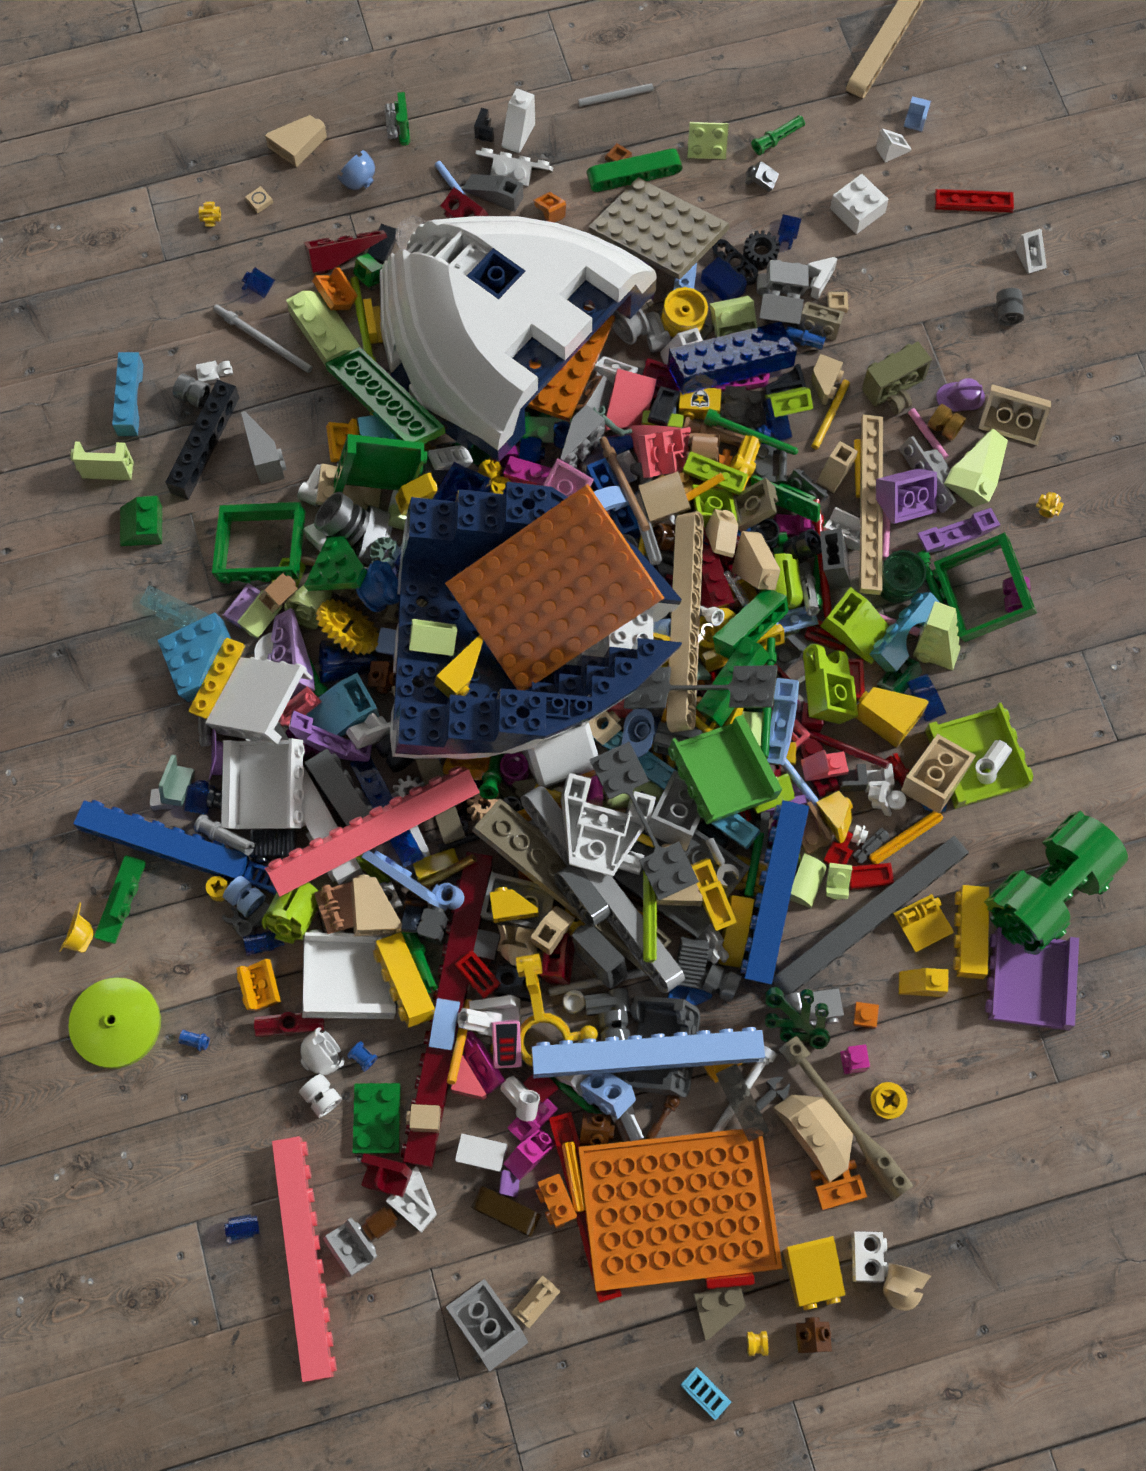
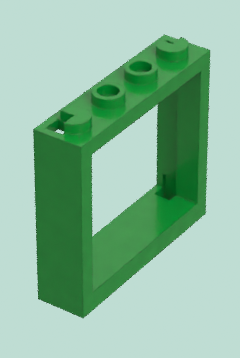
[212,502,306,584]
[933,532,1037,642]

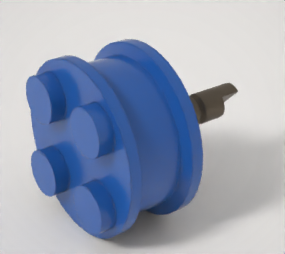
[347,560,400,612]

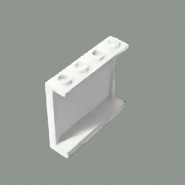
[205,657,313,744]
[221,738,305,829]
[302,930,396,1019]

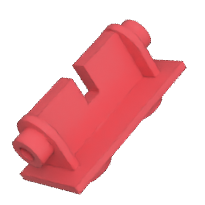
[279,686,322,727]

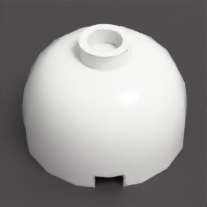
[300,1028,344,1075]

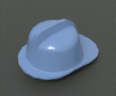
[622,709,657,758]

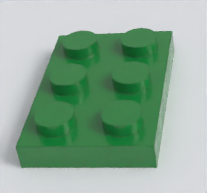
[352,1083,401,1154]

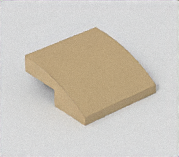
[639,472,691,523]

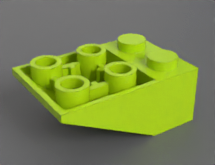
[821,587,889,664]

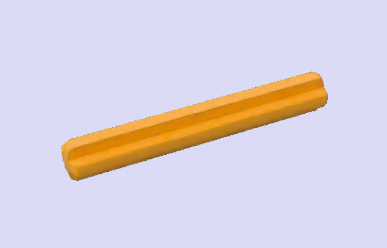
[868,811,943,864]

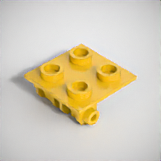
[893,894,954,953]

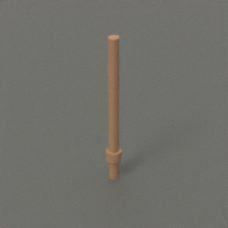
[599,437,650,531]

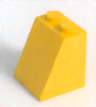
[855,687,929,748]
[782,1236,845,1311]

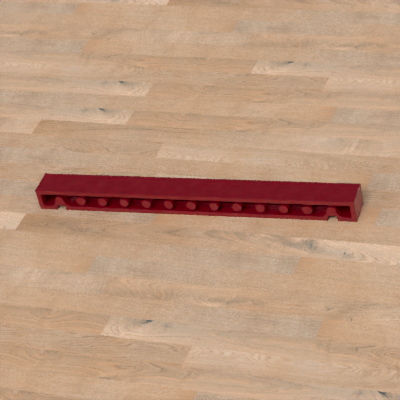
[400,852,493,1169]

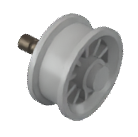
[612,299,655,345]

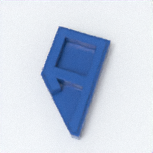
[667,986,712,1006]

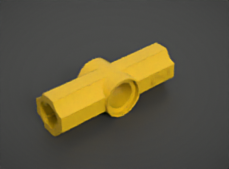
[730,435,761,496]

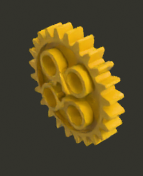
[316,599,379,655]

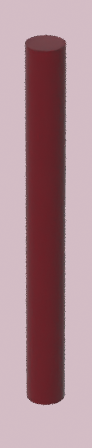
[809,730,890,769]

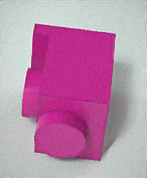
[840,1044,870,1074]

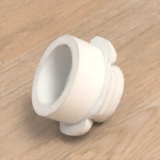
[851,825,868,846]

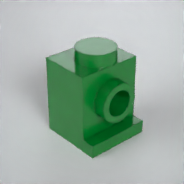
[353,253,383,287]

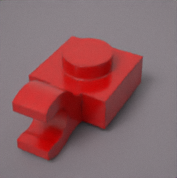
[823,832,853,865]

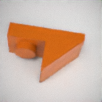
[533,192,567,223]

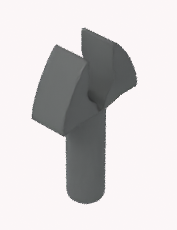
[753,1077,790,1113]

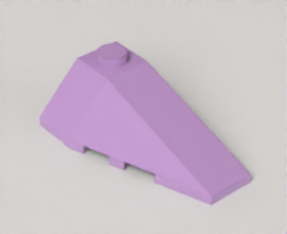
[267,608,315,699]

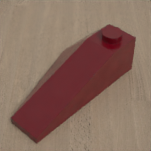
[304,230,387,274]

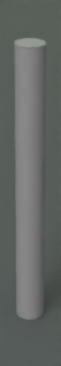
[578,83,654,107]

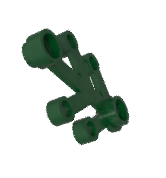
[765,987,830,1049]

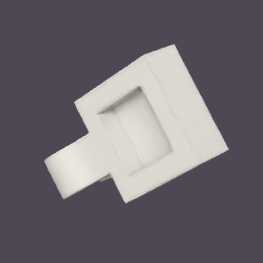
[196,361,233,384]
[698,923,729,964]

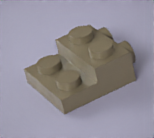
[733,478,778,532]

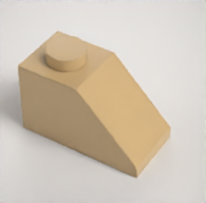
[704,509,738,557]

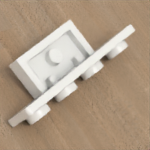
[475,148,553,186]

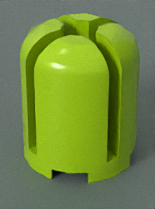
[759,553,804,610]
[262,882,319,944]

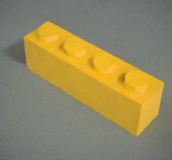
[953,885,989,979]
[373,932,435,1028]

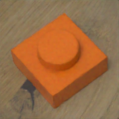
[853,1002,879,1029]

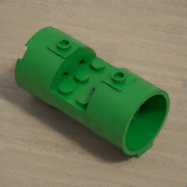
[984,811,1128,955]

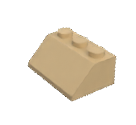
[978,384,1051,446]

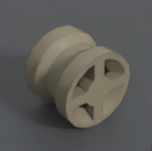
[887,389,912,415]

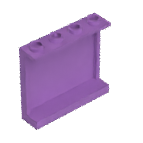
[985,927,1079,1031]

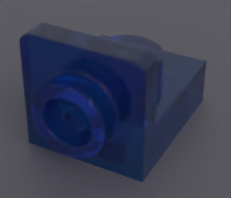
[241,267,275,298]
[184,780,215,815]

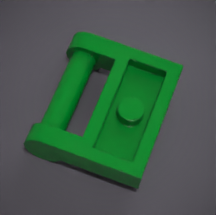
[394,92,410,146]

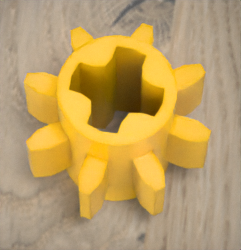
[199,202,221,227]
[477,459,503,485]
[1036,492,1064,518]

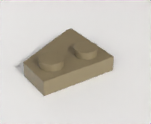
[693,1286,746,1340]

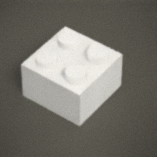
[830,174,889,234]

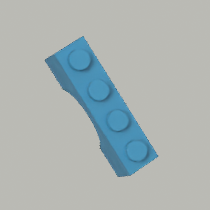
[112,352,144,436]
[870,592,940,672]

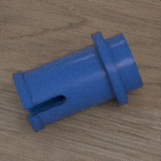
[179,1030,210,1051]

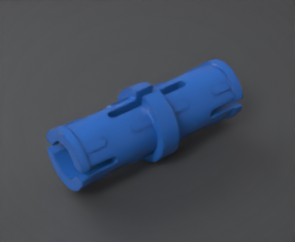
[784,326,826,350]

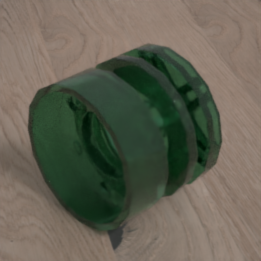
[880,550,927,604]

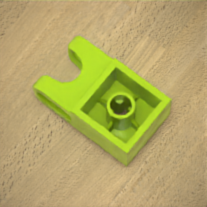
[803,644,858,724]

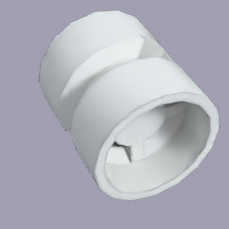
[299,1074,342,1118]

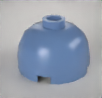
[337,150,375,190]

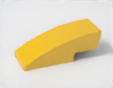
[691,858,737,931]
[718,895,754,968]

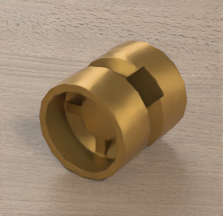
[927,404,966,441]

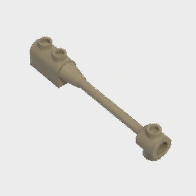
[779,1036,914,1201]

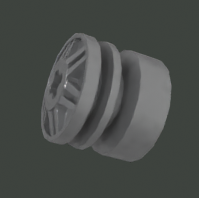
[314,492,370,546]

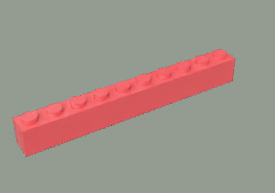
[265,766,480,896]
[272,1136,337,1383]

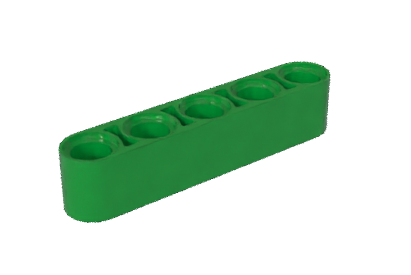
[586,148,683,192]

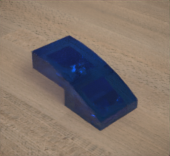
[907,674,947,721]

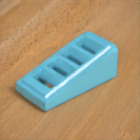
[680,1367,731,1420]

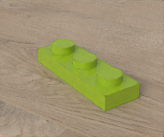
[682,451,749,495]

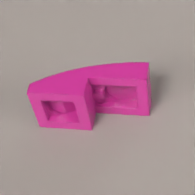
[774,514,814,537]
[508,1099,558,1142]

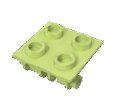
[687,122,729,159]

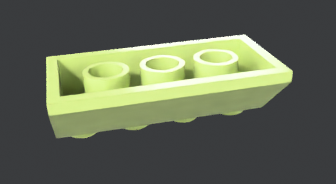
[286,291,360,366]

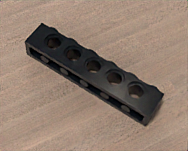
[165,379,240,500]

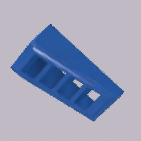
[243,861,276,895]

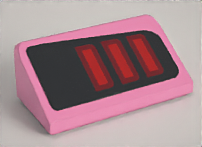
[492,1020,522,1068]

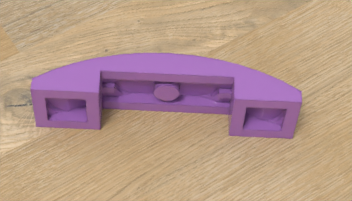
[917,508,1000,552]
[289,710,372,761]

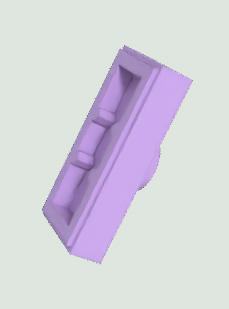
[223,583,261,629]

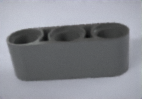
[554,865,611,928]

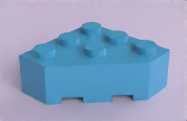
[158,612,231,702]

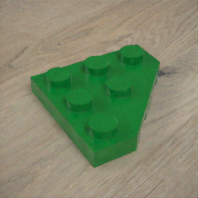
[304,536,367,591]

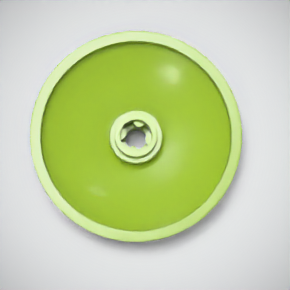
[68,978,161,1069]

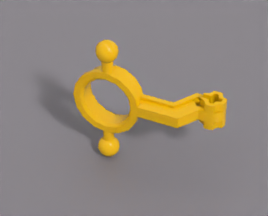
[490,953,598,1067]

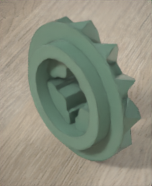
[370,537,401,569]

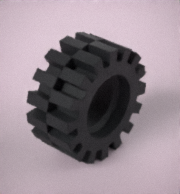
[743,230,780,270]

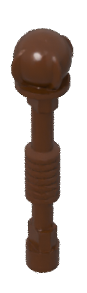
[646,1095,680,1139]

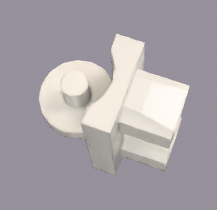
[868,781,906,816]

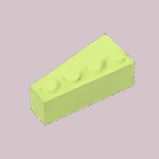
[913,601,961,670]

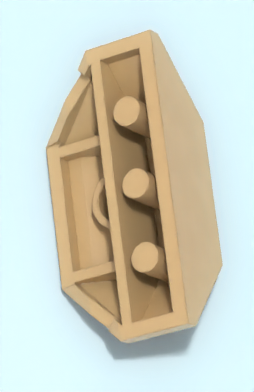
[773,1095,853,1183]

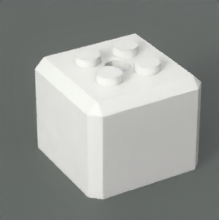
[522,722,598,788]

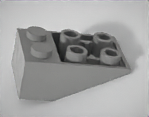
[759,290,804,324]
[561,404,605,468]

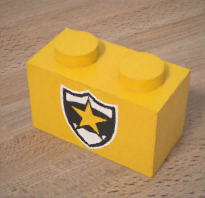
[678,386,721,420]

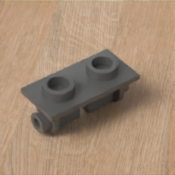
[788,469,829,503]

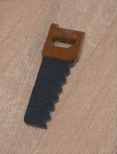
[401,891,429,933]

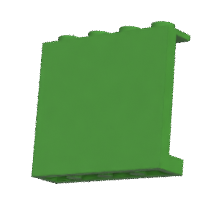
[668,715,782,824]

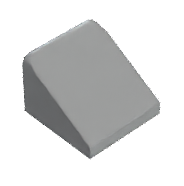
[150,789,174,811]

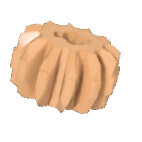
[467,793,499,822]

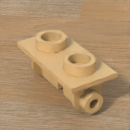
[512,1276,560,1328]

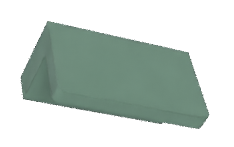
[159,755,195,807]

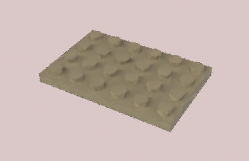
[588,178,730,280]

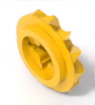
[870,1082,907,1119]

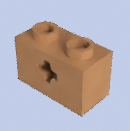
[258,573,298,613]

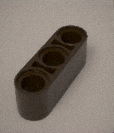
[471,1186,541,1237]

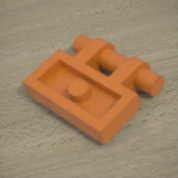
[810,1159,867,1211]

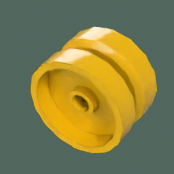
[661,287,708,338]

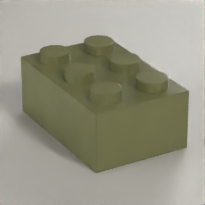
[862,341,932,407]

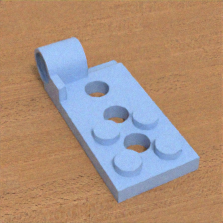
[362,850,464,911]

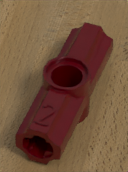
[254,1012,325,1038]

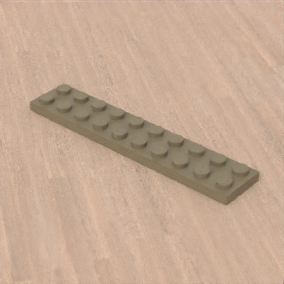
[472,799,673,974]

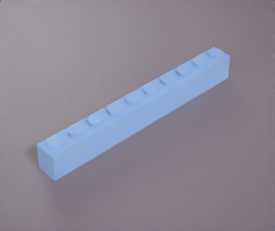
[532,1027,765,1078]

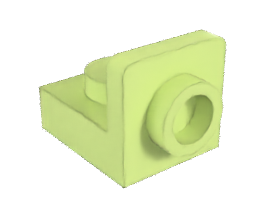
[826,863,852,900]

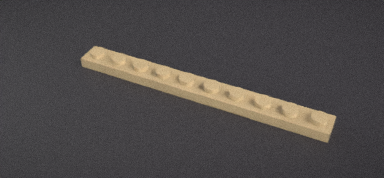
[859,414,883,595]

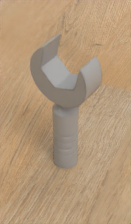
[706,838,739,888]

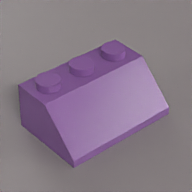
[876,469,937,524]

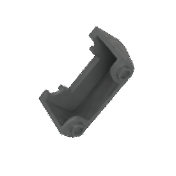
[620,996,700,1097]

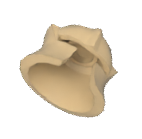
[497,925,538,966]
[883,1264,931,1311]

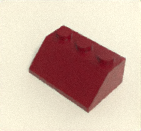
[673,547,735,617]

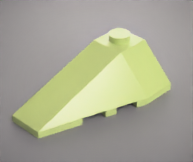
[944,429,1008,507]

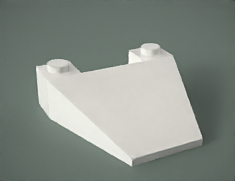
[561,773,656,877]

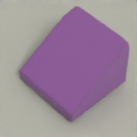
[499,1170,520,1198]

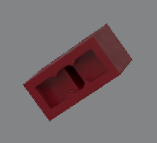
[440,187,489,219]
[540,933,575,985]

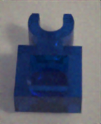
[778,214,802,250]

